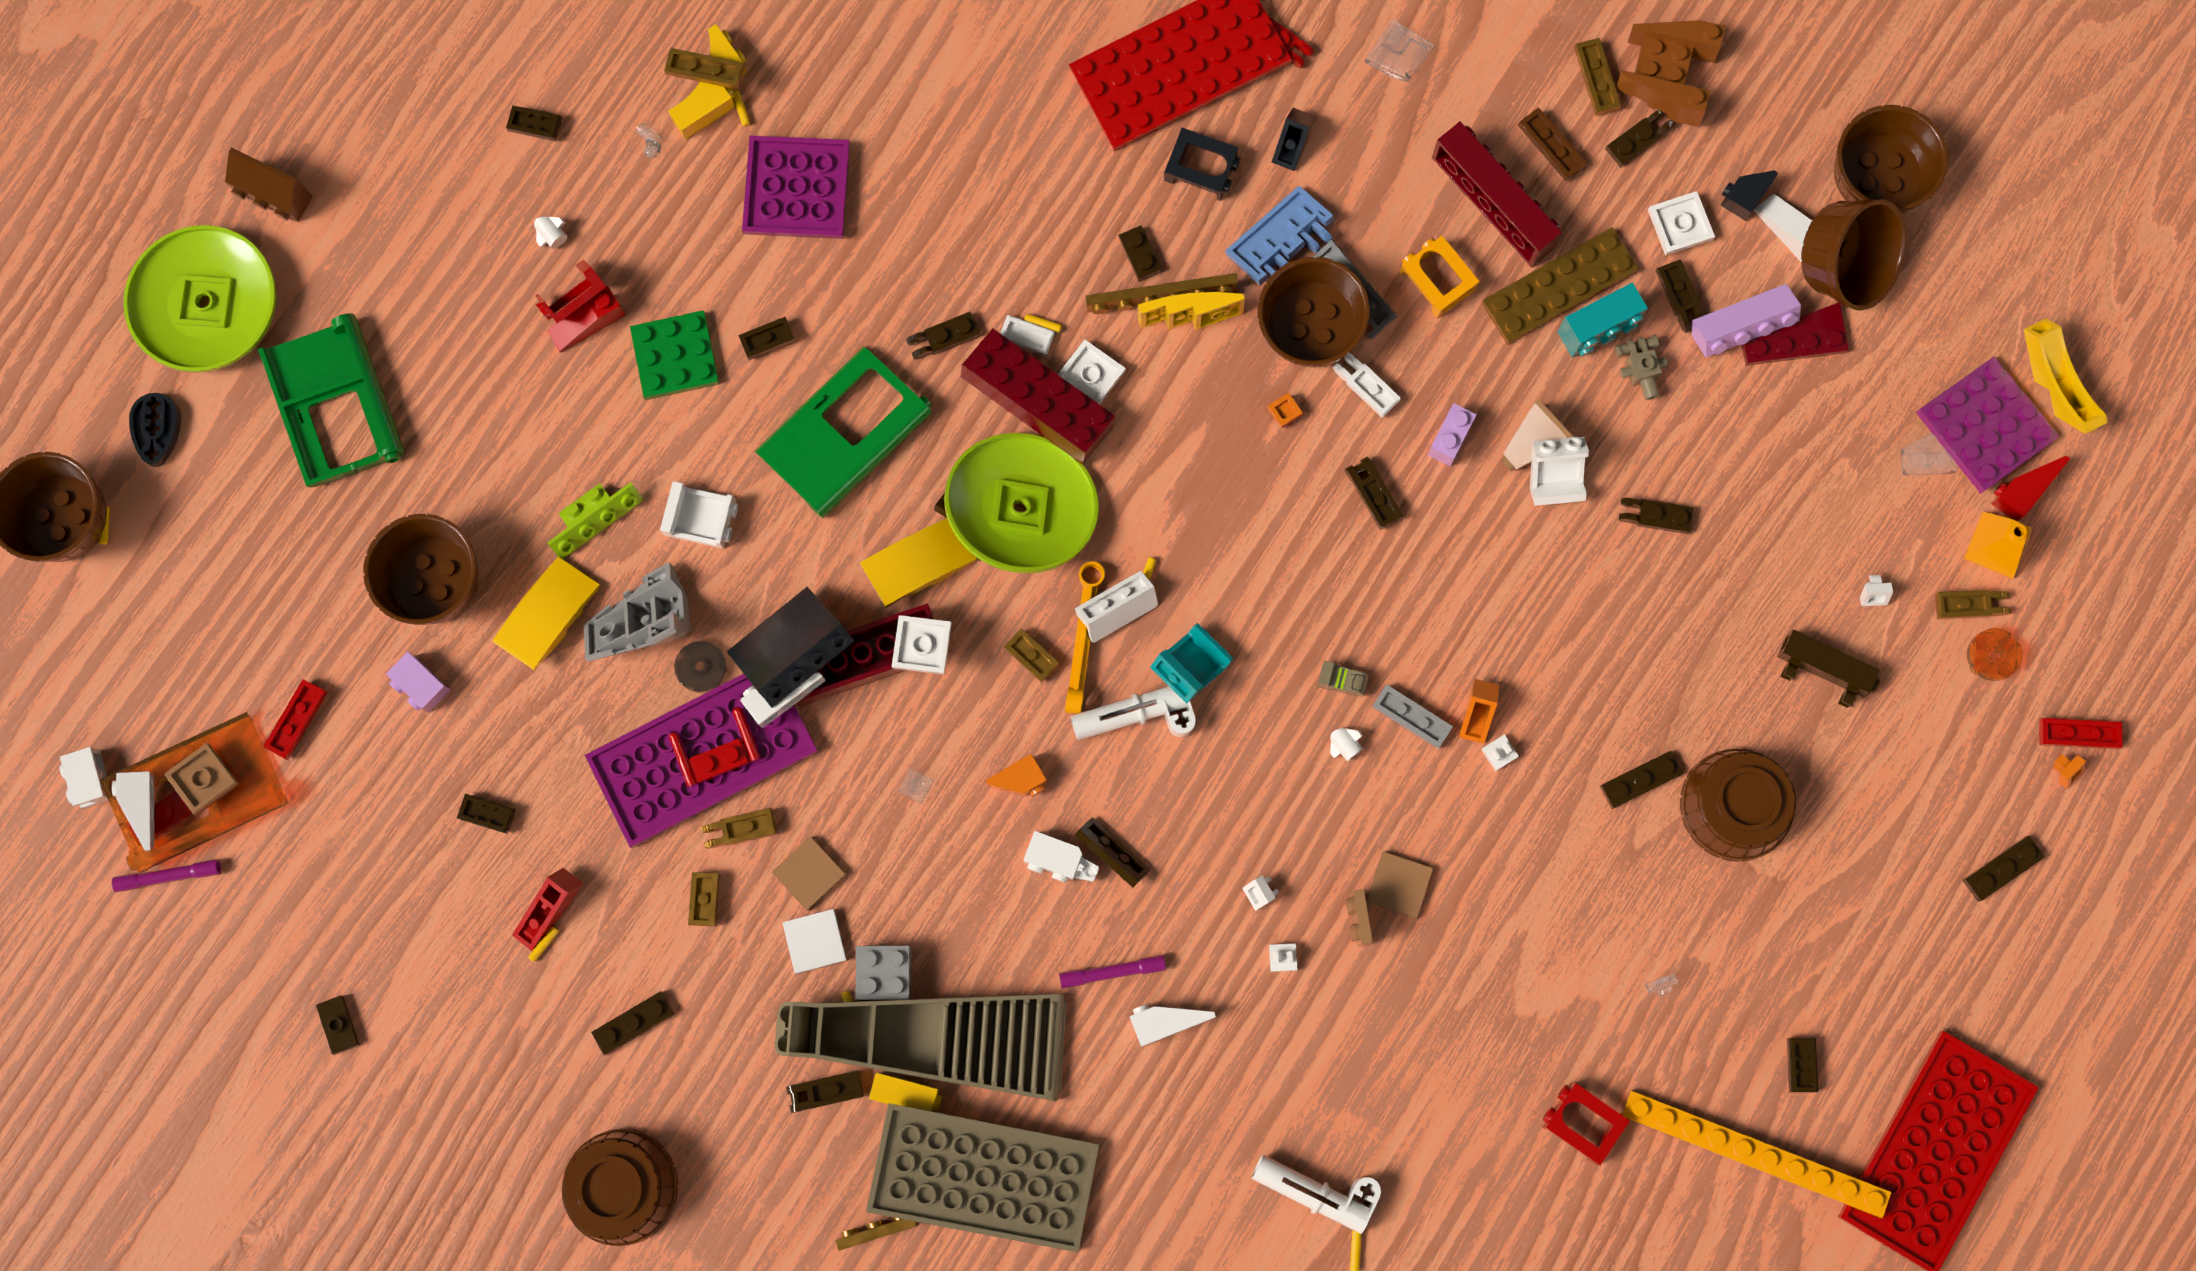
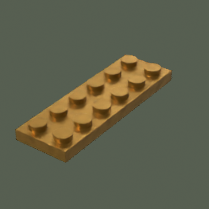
[1481,227,1639,345]

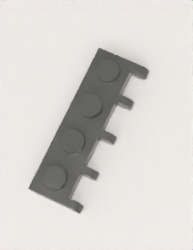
[1313,240,1398,340]

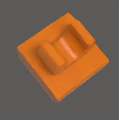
[2053,754,2086,789]

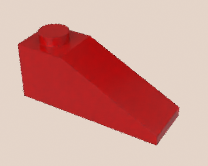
[547,285,626,353]
[1991,455,2071,522]
[512,868,583,951]

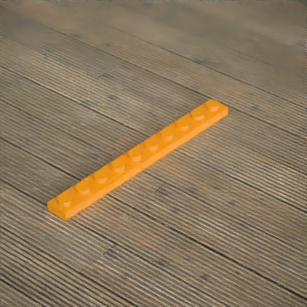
[1621,1091,1891,1218]

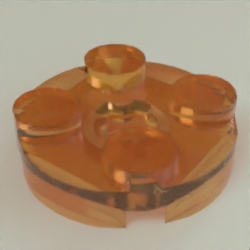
[1967,628,2023,681]

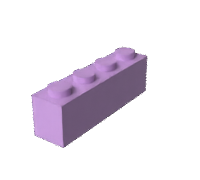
[1692,284,1801,358]

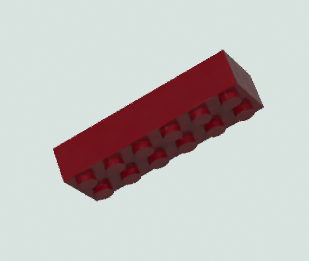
[1432,121,1562,268]
[961,328,1116,465]
[796,603,934,707]

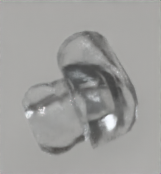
[636,123,662,159]

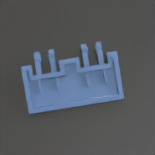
[1225,186,1334,286]

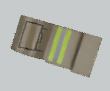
[1317,661,1369,696]

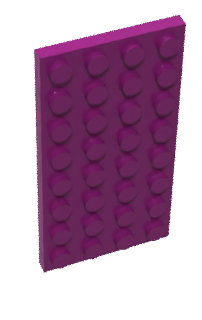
[585,674,818,848]

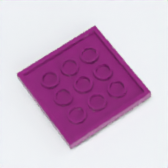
[742,135,850,239]
[1916,356,2059,494]

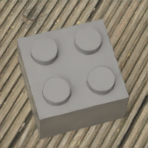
[855,946,912,1001]

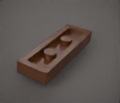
[1518,107,1587,181]

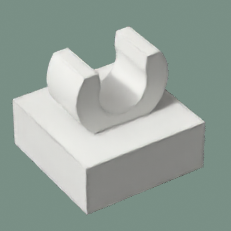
[1860,575,1893,606]
[1481,735,1519,772]
[1242,875,1279,911]
[1269,944,1297,972]

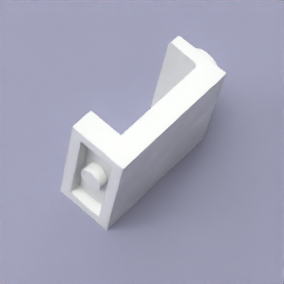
[1530,437,1589,506]
[660,481,738,549]

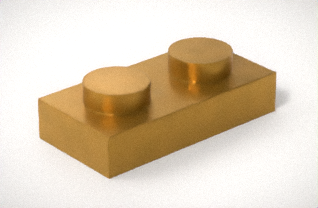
[1004,628,1059,683]
[688,872,720,927]

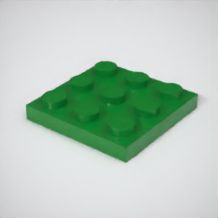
[630,310,720,400]

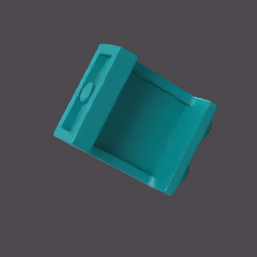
[1150,623,1233,704]

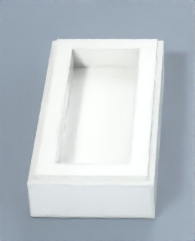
[1001,315,1055,357]

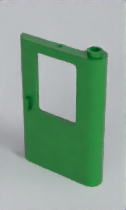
[258,313,404,487]
[754,346,933,519]

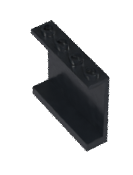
[726,587,854,708]

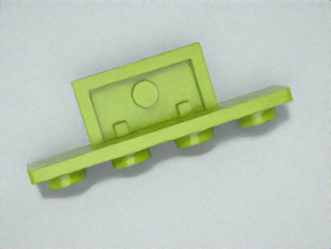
[547,482,644,559]

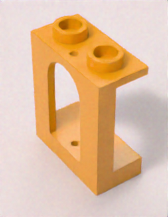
[1399,235,1480,319]

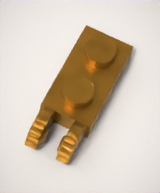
[1935,590,2011,619]
[701,808,778,849]

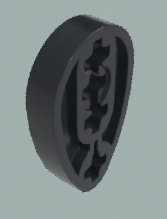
[129,393,182,467]

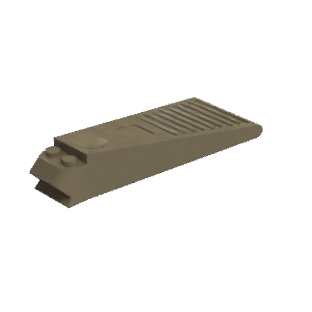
[775,994,1067,1101]

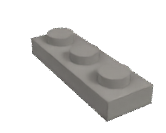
[1372,684,1453,749]

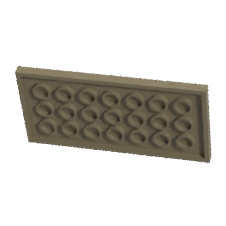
[866,1103,1099,1252]

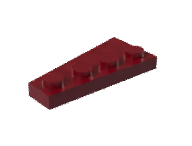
[1742,303,1849,366]

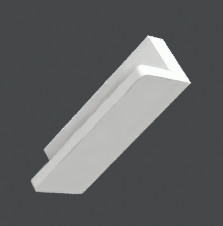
[1075,571,1158,643]

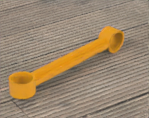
[1065,561,1105,714]

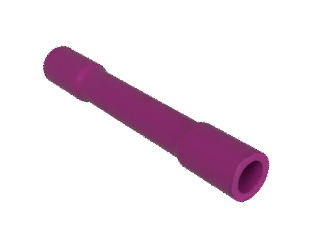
[112,859,221,892]
[1059,955,1166,989]

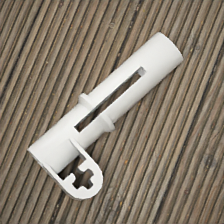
[1070,686,1196,741]
[1251,1155,1381,1234]

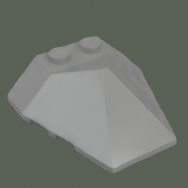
[584,562,691,662]

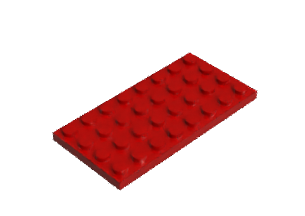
[1069,0,1292,151]
[1838,1031,2039,1271]

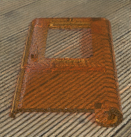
[100,712,288,873]

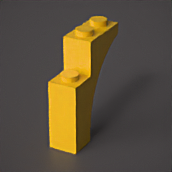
[668,24,747,140]
[2023,318,2108,434]
[869,1073,942,1112]

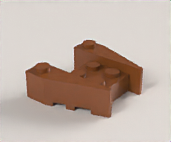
[1616,20,1725,127]

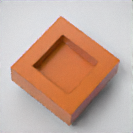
[1267,392,1303,429]

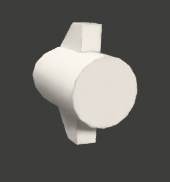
[534,217,567,249]
[1330,727,1363,761]

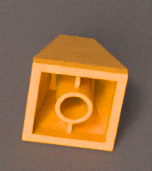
[1964,512,2032,579]

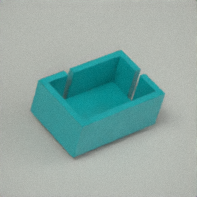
[1557,282,1648,358]

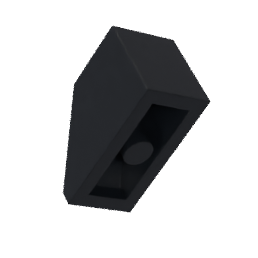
[1271,108,1316,171]
[1720,170,1778,221]

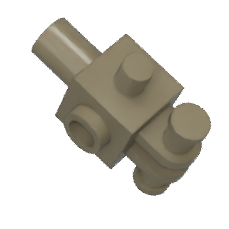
[1615,335,1667,400]

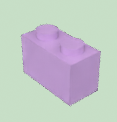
[1428,403,1477,466]
[386,652,451,712]

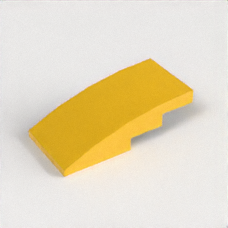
[1138,292,1245,330]
[860,518,977,608]
[493,557,600,670]

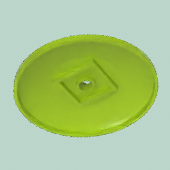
[123,225,277,373]
[944,433,1099,573]

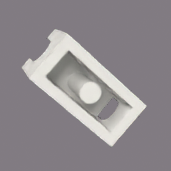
[59,747,113,809]

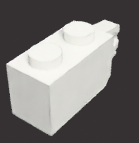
[1023,831,1099,883]

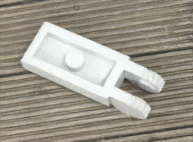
[1333,353,1401,418]

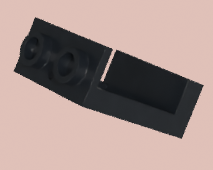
[1164,127,1241,201]

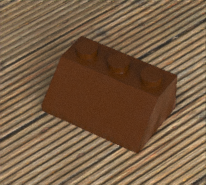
[225,147,313,222]

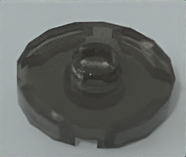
[674,641,727,693]

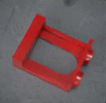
[535,259,606,324]
[1542,1083,1630,1166]

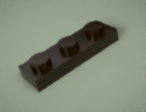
[1600,751,1683,809]
[1075,817,1151,888]
[1962,835,2045,902]
[591,991,675,1055]

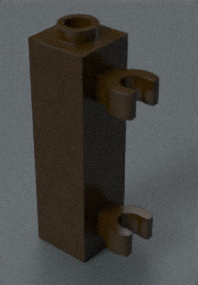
[1777,629,1880,708]

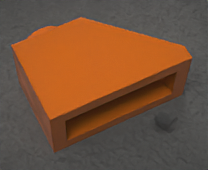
[1459,679,1500,744]
[986,753,1048,797]

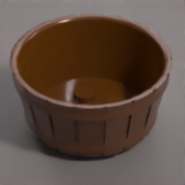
[1834,104,1949,213]
[1801,199,1907,311]
[1258,257,1370,368]
[0,452,107,562]
[363,514,479,625]
[1680,749,1796,862]
[562,1129,678,1246]

